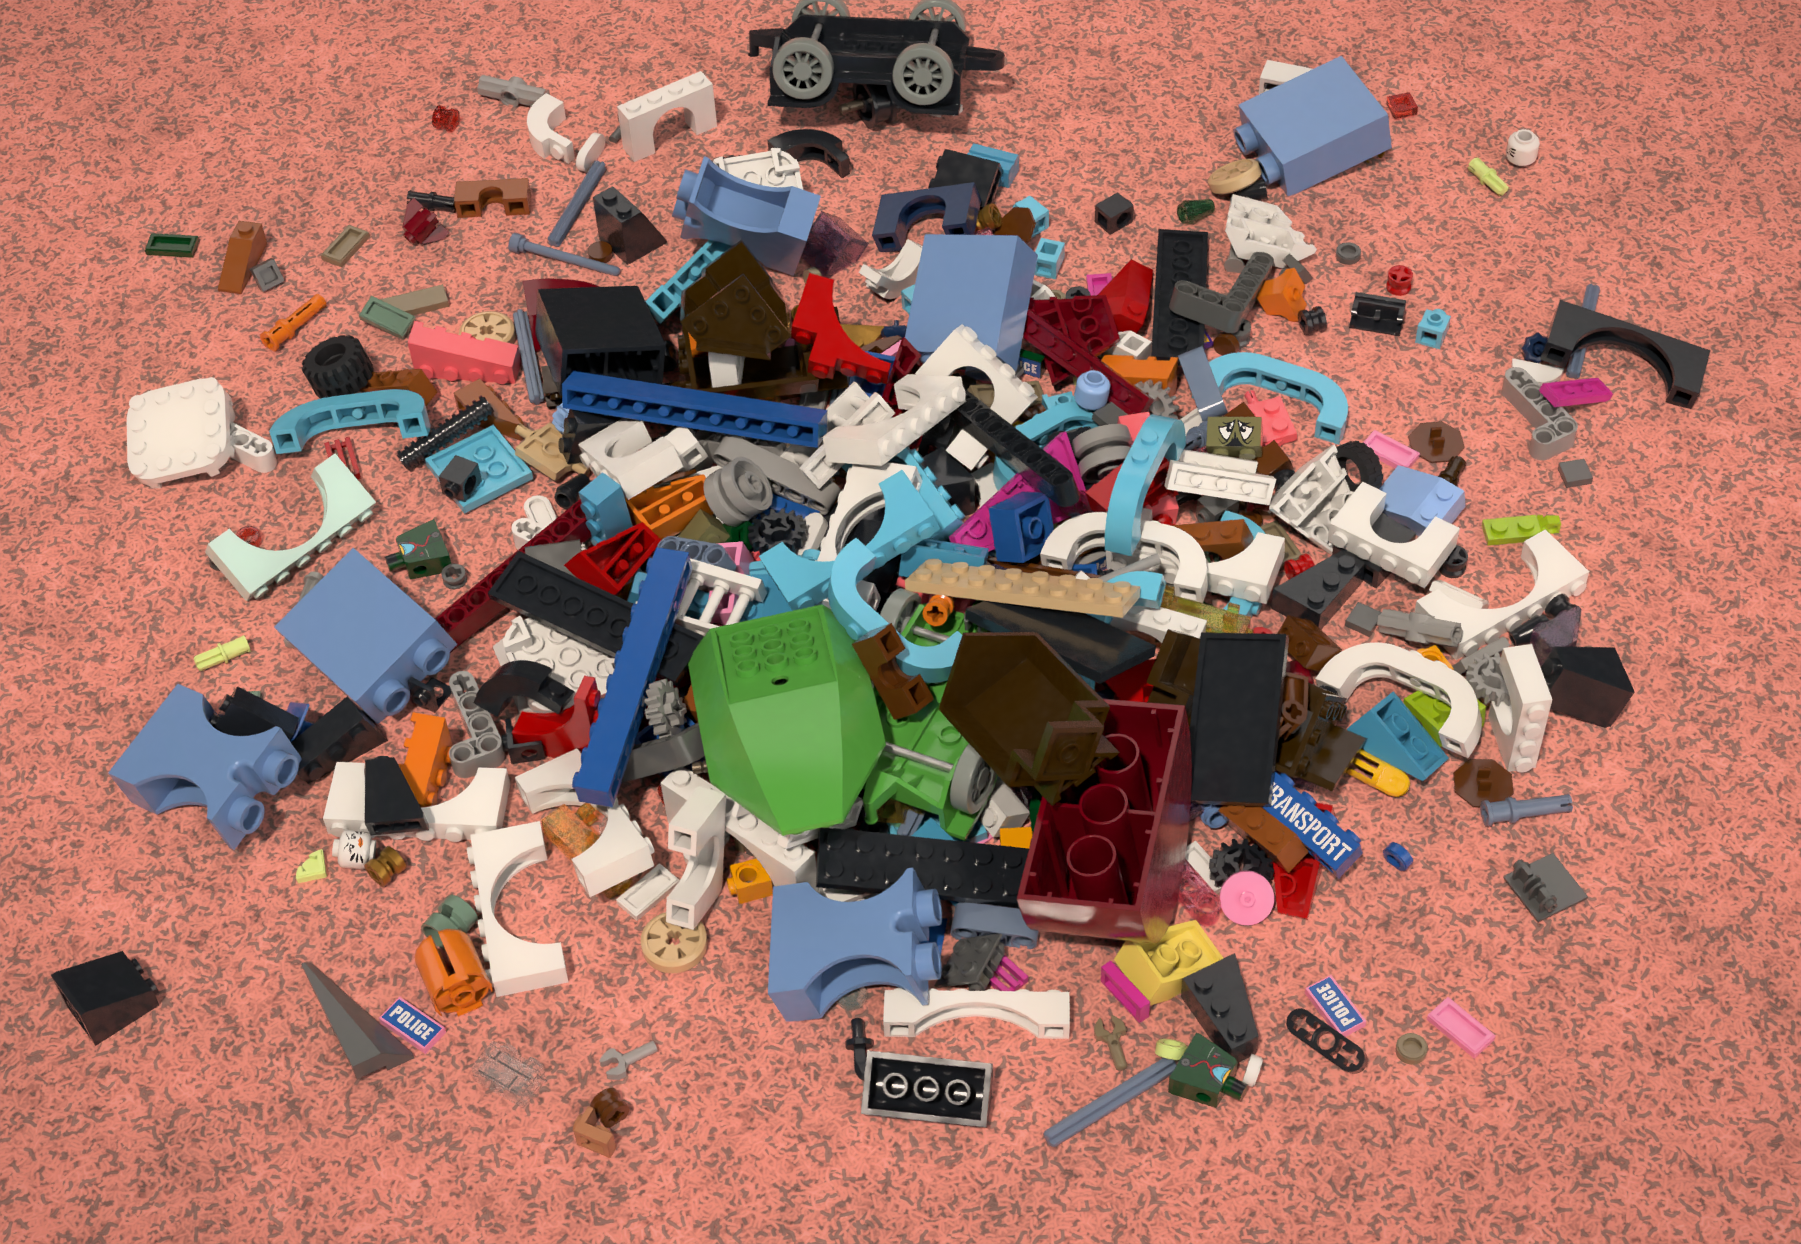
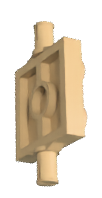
[515,422,591,481]

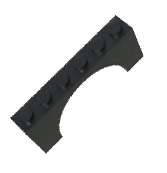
[1540,300,1710,409]

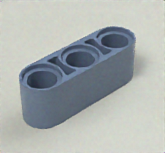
[1178,346,1228,421]
[657,536,736,571]
[950,902,1039,949]

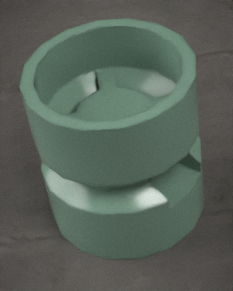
[421,894,478,951]

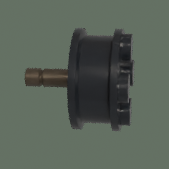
[838,83,900,129]

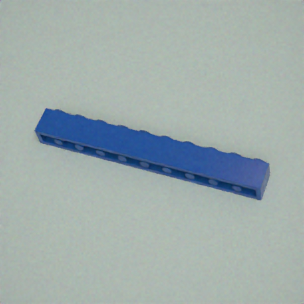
[562,371,828,448]
[572,547,692,807]

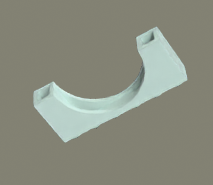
[205,454,376,601]

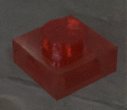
[1386,92,1418,119]

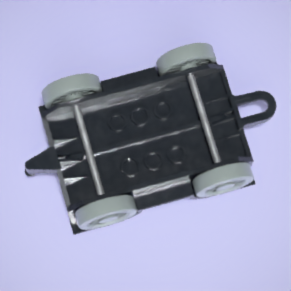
[748,0,1005,116]

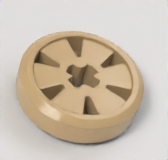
[1208,159,1262,194]
[459,311,516,344]
[641,912,708,973]

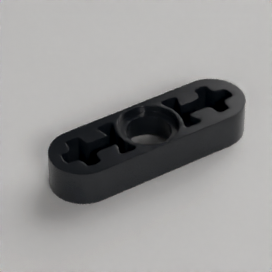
[1286,1008,1368,1074]

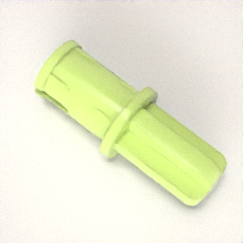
[1468,158,1508,196]
[194,635,251,671]

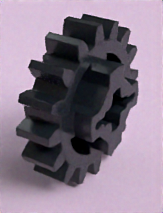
[748,508,808,555]
[1209,838,1274,888]

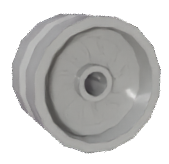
[1072,424,1132,483]
[703,457,773,527]

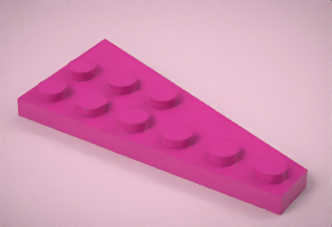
[949,432,1091,552]

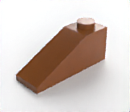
[218,220,267,294]

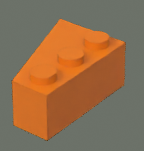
[1101,355,1178,397]
[625,474,714,540]
[398,712,453,808]

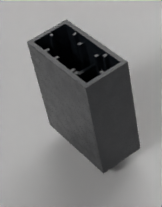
[535,285,666,396]

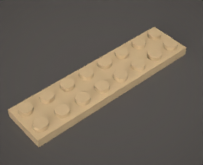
[905,559,1140,618]

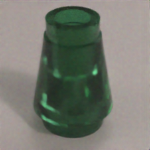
[1177,199,1215,224]

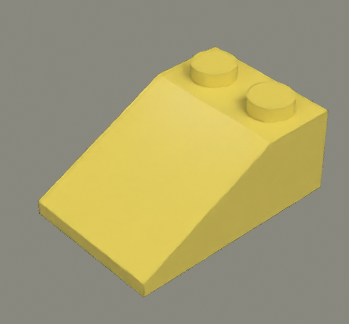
[1114,920,1223,1005]

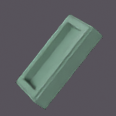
[359,296,416,340]

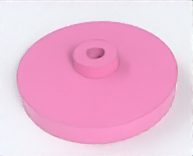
[1219,871,1274,925]

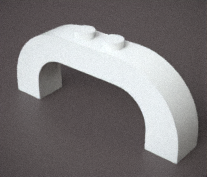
[1040,512,1208,605]
[1315,642,1482,758]

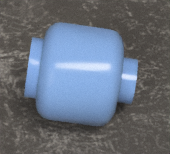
[1074,370,1110,410]

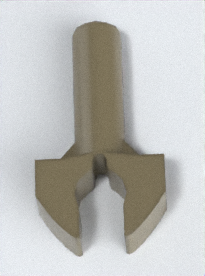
[1094,1015,1127,1071]

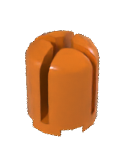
[415,929,492,1017]

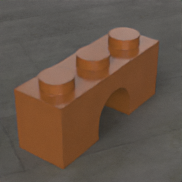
[454,178,531,218]
[1170,519,1254,560]
[1218,805,1309,873]

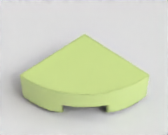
[296,849,327,883]

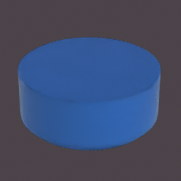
[1383,842,1413,871]

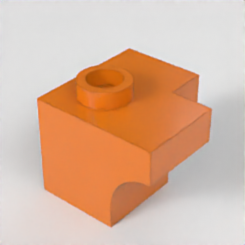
[1256,268,1307,322]

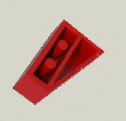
[1085,457,1179,512]
[564,522,661,595]

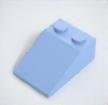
[1379,465,1465,537]

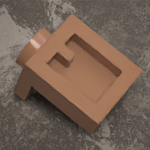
[573,1106,616,1158]

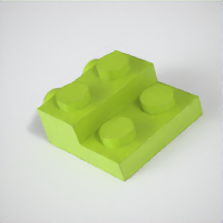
[1404,691,1486,748]

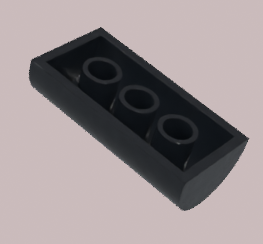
[861,1050,993,1127]

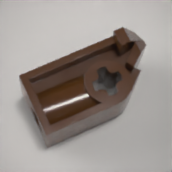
[1278,672,1309,741]

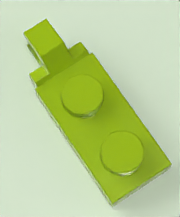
[1482,515,1561,546]

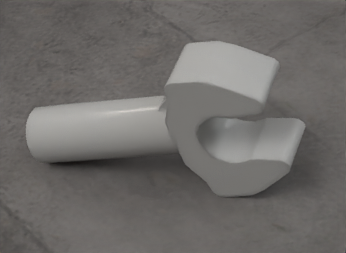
[599,1041,658,1080]

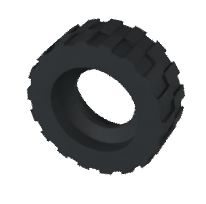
[1335,440,1383,492]

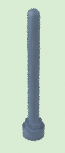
[508,233,621,276]

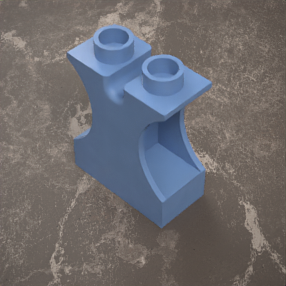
[672,156,821,276]
[108,684,302,850]
[768,867,942,1021]

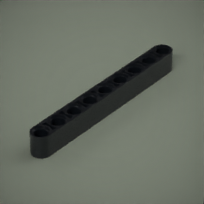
[951,389,1081,507]

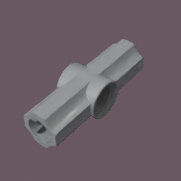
[477,75,550,107]
[1377,609,1463,647]

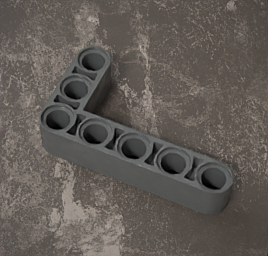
[1169,252,1274,333]
[621,723,705,783]

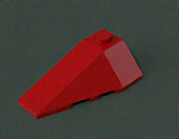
[1098,259,1153,334]
[1273,803,1336,920]

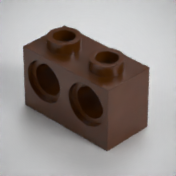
[1277,615,1342,671]

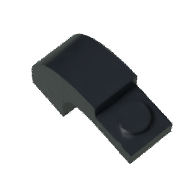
[767,129,850,178]
[473,660,575,717]

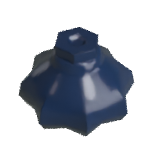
[881,320,907,338]
[1521,332,1546,363]

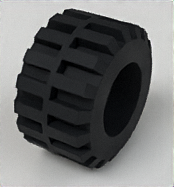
[301,335,374,399]

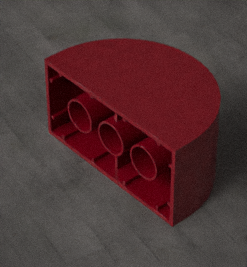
[1017,699,1192,943]

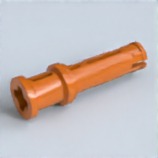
[260,294,327,352]
[923,595,957,626]

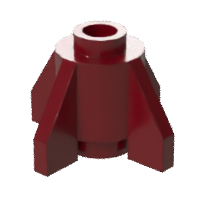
[402,198,450,245]

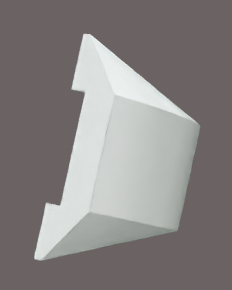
[1225,194,1317,268]
[1269,444,1354,555]

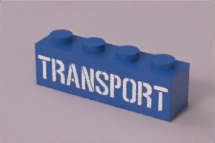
[1261,772,1363,879]

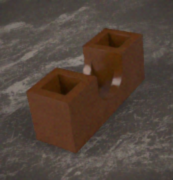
[1223,401,1294,476]
[852,623,934,720]

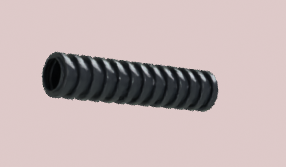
[397,395,495,471]

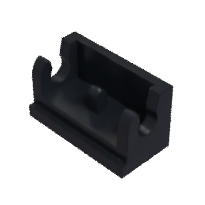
[1349,292,1406,336]

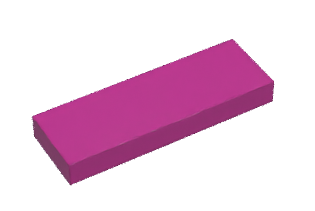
[1539,378,1613,407]

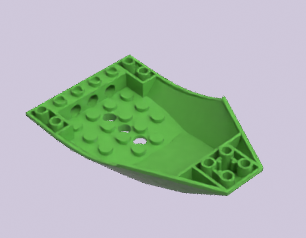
[688,604,886,836]

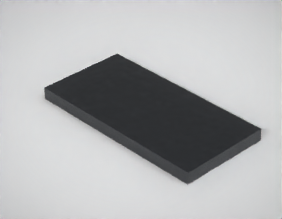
[965,601,1156,684]
[1190,632,1289,807]

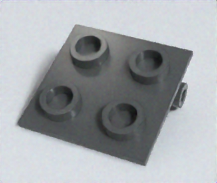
[1503,853,1588,922]
[934,933,1005,991]

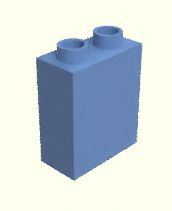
[1233,56,1392,196]
[905,234,1038,381]
[274,548,457,724]

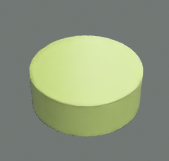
[1155,1039,1187,1060]

